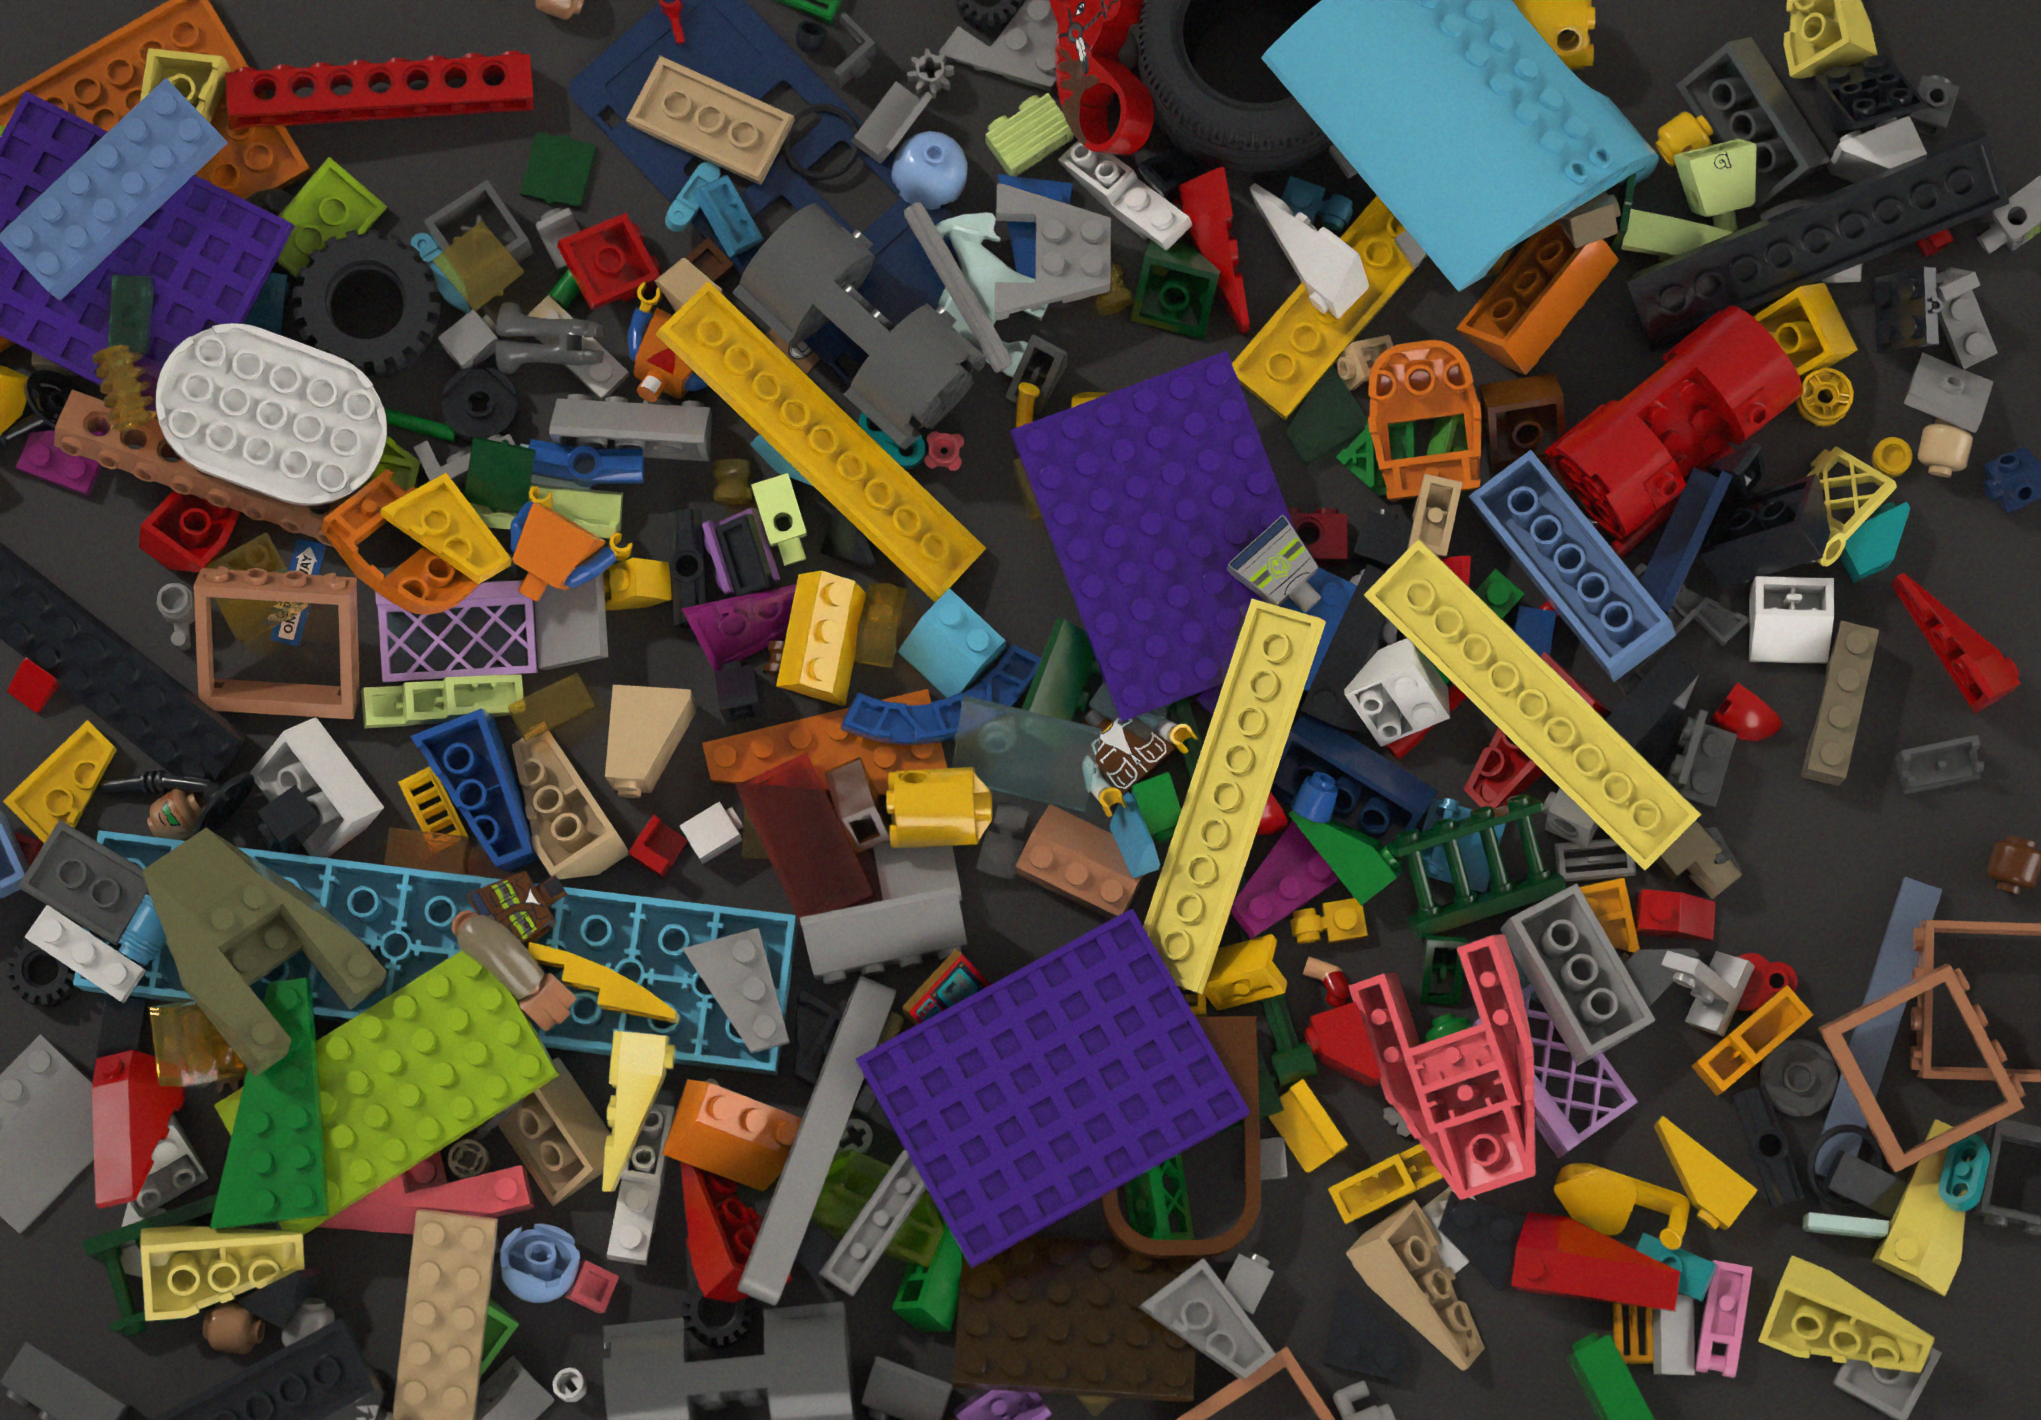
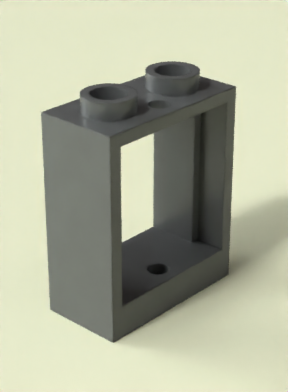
[1973,1119,2041,1236]

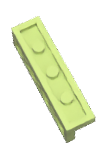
[470,484,623,538]

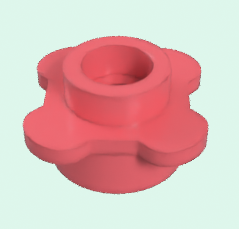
[924,431,964,471]

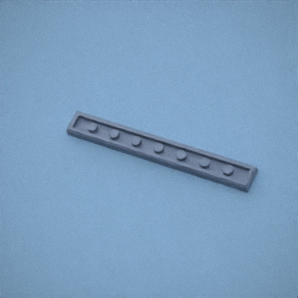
[1815,877,1943,1178]

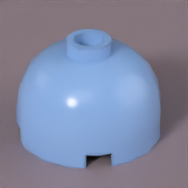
[891,131,968,210]
[500,1224,580,1303]

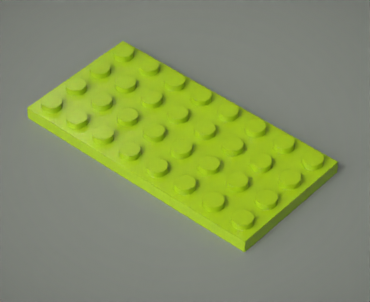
[214,950,561,1235]

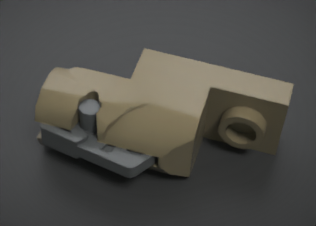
[1655,821,1742,899]

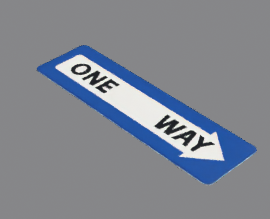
[270,539,326,646]

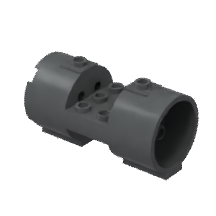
[732,203,986,450]
[603,1302,856,1420]

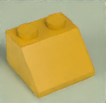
[1753,283,1858,380]

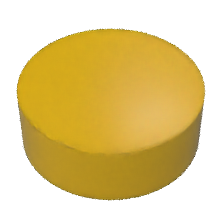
[1872,437,1912,478]

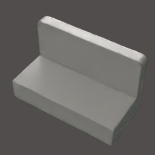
[851,81,933,164]
[475,1355,554,1420]

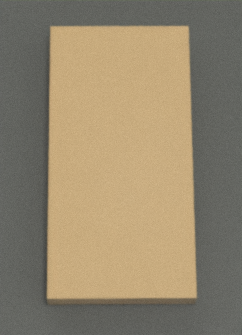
[626,56,795,185]

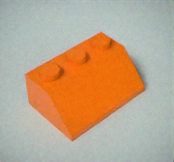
[662,1079,803,1192]

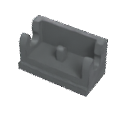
[1894,735,1984,795]

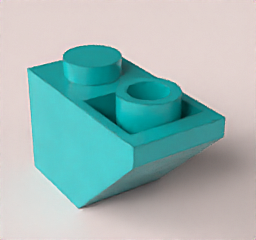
[1839,502,1910,583]

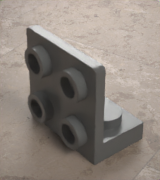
[1666,709,1737,810]

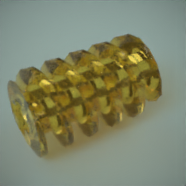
[92,345,157,432]

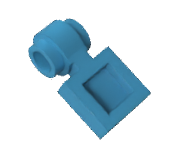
[1281,176,1354,232]

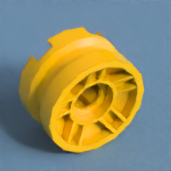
[1796,368,1854,427]

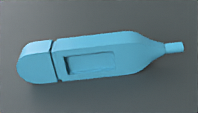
[665,162,720,232]
[410,233,471,315]

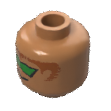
[147,789,206,841]

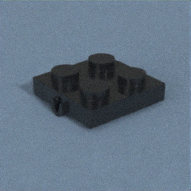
[1874,267,1943,354]

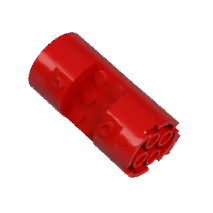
[1544,306,1803,539]

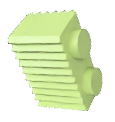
[985,93,1074,176]

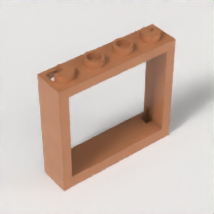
[194,566,360,719]
[1910,920,2041,1082]
[1818,964,2025,1173]
[1176,1346,1335,1420]

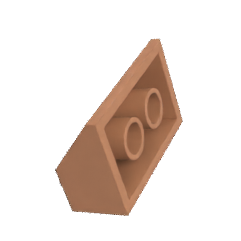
[1015,804,1145,920]

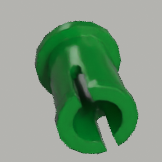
[548,265,580,309]

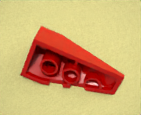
[1172,167,1250,335]
[139,472,244,573]
[1891,572,2021,714]
[1464,652,1611,809]
[92,1050,189,1209]
[680,1161,792,1302]
[1511,1212,1681,1312]

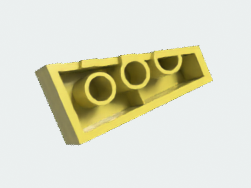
[140,48,232,123]

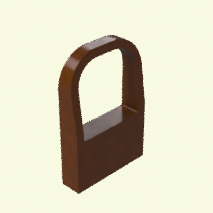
[1101,1016,1261,1259]

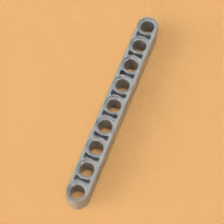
[737,975,896,1306]

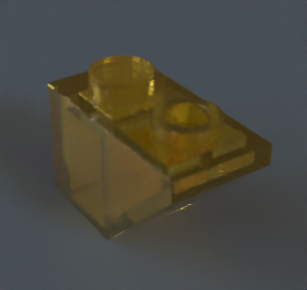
[855,583,908,668]

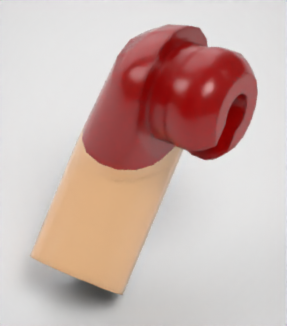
[1302,956,1351,1008]

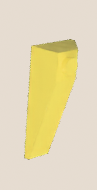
[141,1226,305,1321]
[1758,1256,1935,1373]

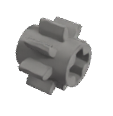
[907,49,954,99]

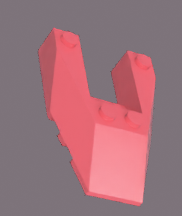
[1348,934,1535,1200]
[316,1149,535,1235]

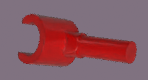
[659,0,685,45]

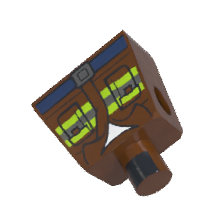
[466,871,568,949]

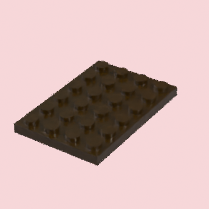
[953,1236,1200,1403]

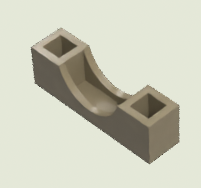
[1801,620,1879,786]

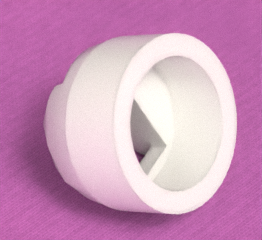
[553,1368,587,1402]

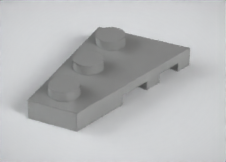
[1139,1258,1276,1381]

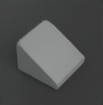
[1260,1137,1288,1181]

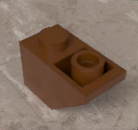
[825,757,892,854]

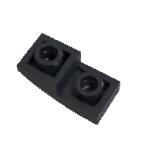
[92,993,146,1075]

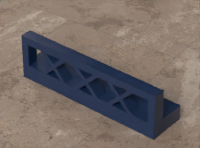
[1640,467,1733,616]

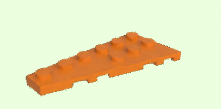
[702,689,947,796]

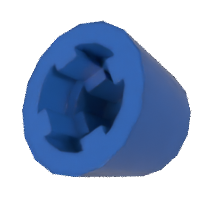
[1290,772,1338,823]

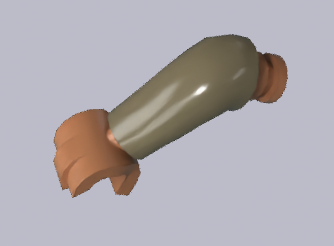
[451,910,577,1031]

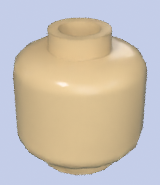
[1918,419,1973,478]

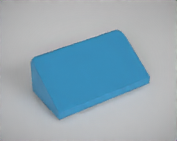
[1110,791,1160,878]

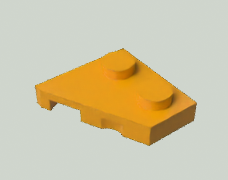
[1548,878,1640,953]

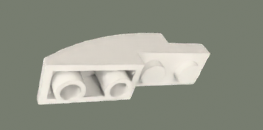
[1058,140,1193,251]
[607,1104,675,1265]

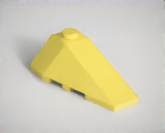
[1784,0,1877,79]
[602,1031,675,1192]
[1872,1119,1970,1296]

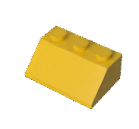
[776,571,867,706]

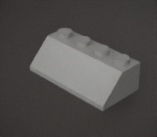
[549,394,713,461]
[1500,883,1655,1066]

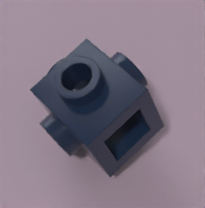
[1983,447,2041,513]

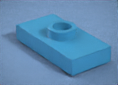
[693,175,764,258]

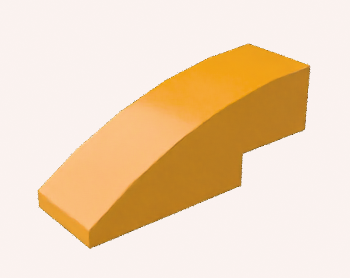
[1691,985,1813,1096]

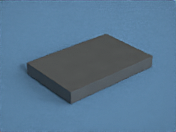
[17,820,150,947]

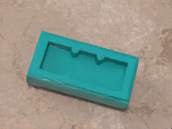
[1636,1232,1718,1302]

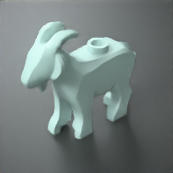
[935,212,1048,377]

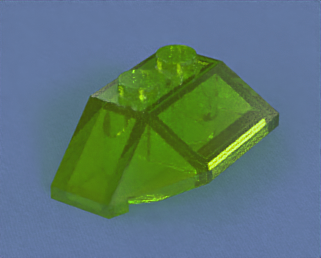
[810,1149,944,1268]

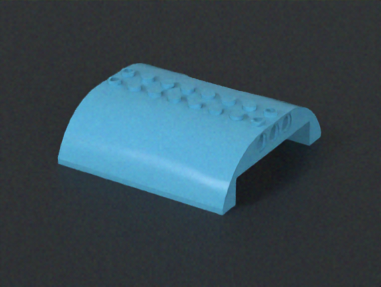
[1261,0,1659,292]

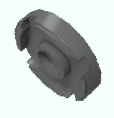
[1758,1039,1838,1118]

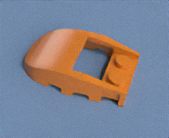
[1368,340,1482,502]
[321,469,480,614]

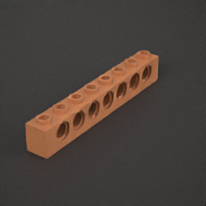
[54,390,358,546]

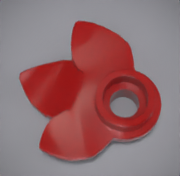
[1736,953,1798,1014]

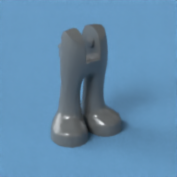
[496,302,605,374]

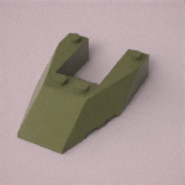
[142,828,387,1077]

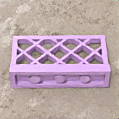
[375,580,538,682]
[1472,984,1638,1159]

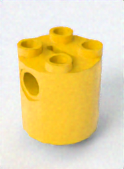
[1512,0,1595,70]
[886,767,993,849]

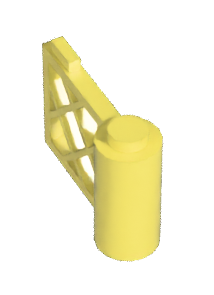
[1807,446,1897,567]

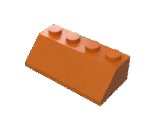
[1456,220,1619,375]

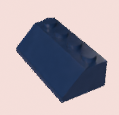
[1270,712,1438,847]

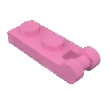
[1695,1260,1753,1378]

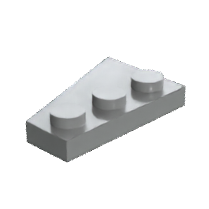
[682,928,790,1053]

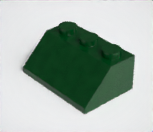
[1016,617,1100,755]

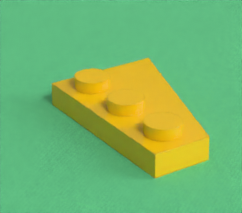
[381,473,512,584]
[3,720,117,844]

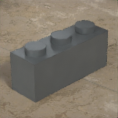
[0,1342,133,1420]

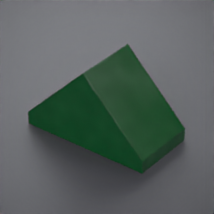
[1420,935,1467,1005]

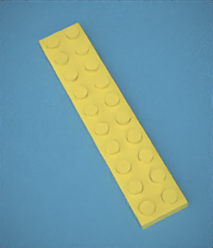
[1364,539,1701,870]
[1143,599,1326,994]

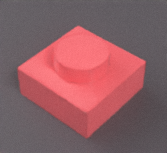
[565,1260,619,1314]

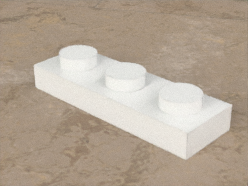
[527,295,630,401]
[25,905,146,1003]

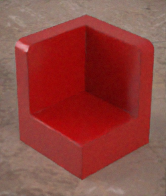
[628,815,688,879]

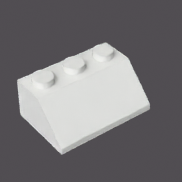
[250,717,384,858]

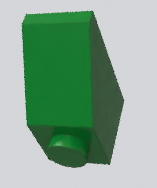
[1131,772,1181,844]

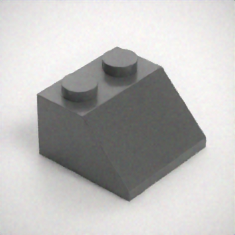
[861,1356,954,1420]

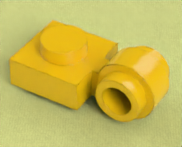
[1290,898,1368,944]

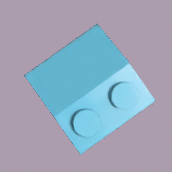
[897,588,1006,698]

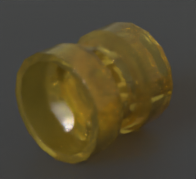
[1095,264,1134,315]
[713,459,752,505]

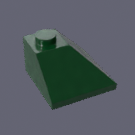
[1130,240,1220,340]

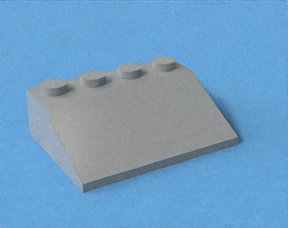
[800,886,968,984]
[0,1034,94,1234]

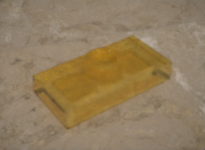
[508,673,595,742]

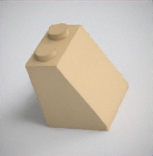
[605,685,697,798]

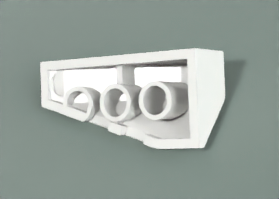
[1250,183,1369,319]

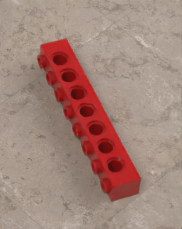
[225,51,534,129]

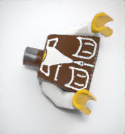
[1081,706,1198,817]

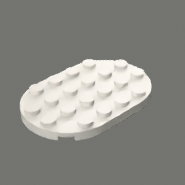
[156,323,387,506]

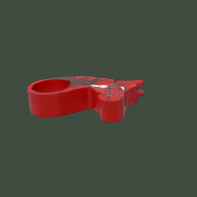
[1049,0,1154,155]

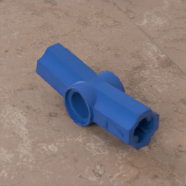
[528,439,644,488]

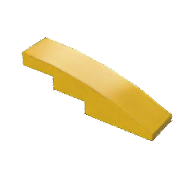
[528,942,680,1024]
[1328,1143,1444,1224]

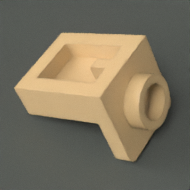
[1336,335,1394,391]

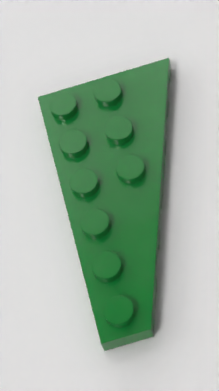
[210,978,329,1230]

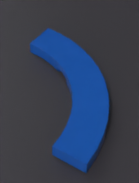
[840,644,1041,745]

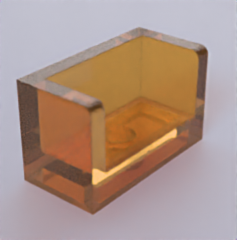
[384,827,473,875]

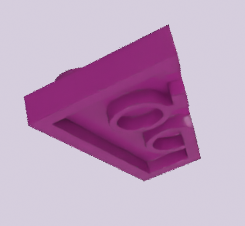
[682,584,797,671]
[1230,820,1340,940]

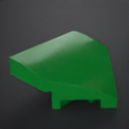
[1336,421,1417,498]

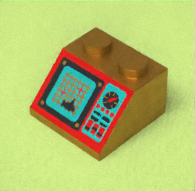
[903,949,991,1026]

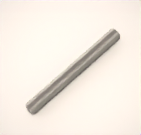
[904,202,1012,373]

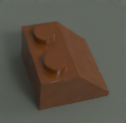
[1479,373,1566,473]

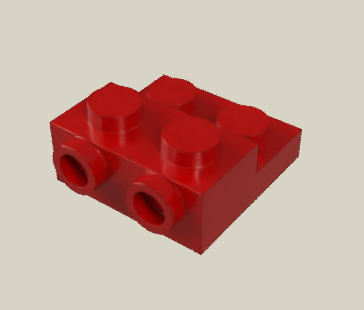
[557,213,662,311]

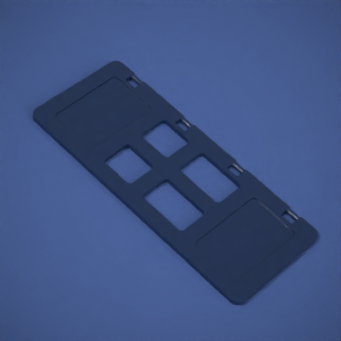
[568,0,982,389]

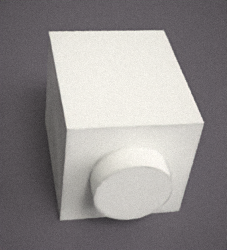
[680,801,744,864]

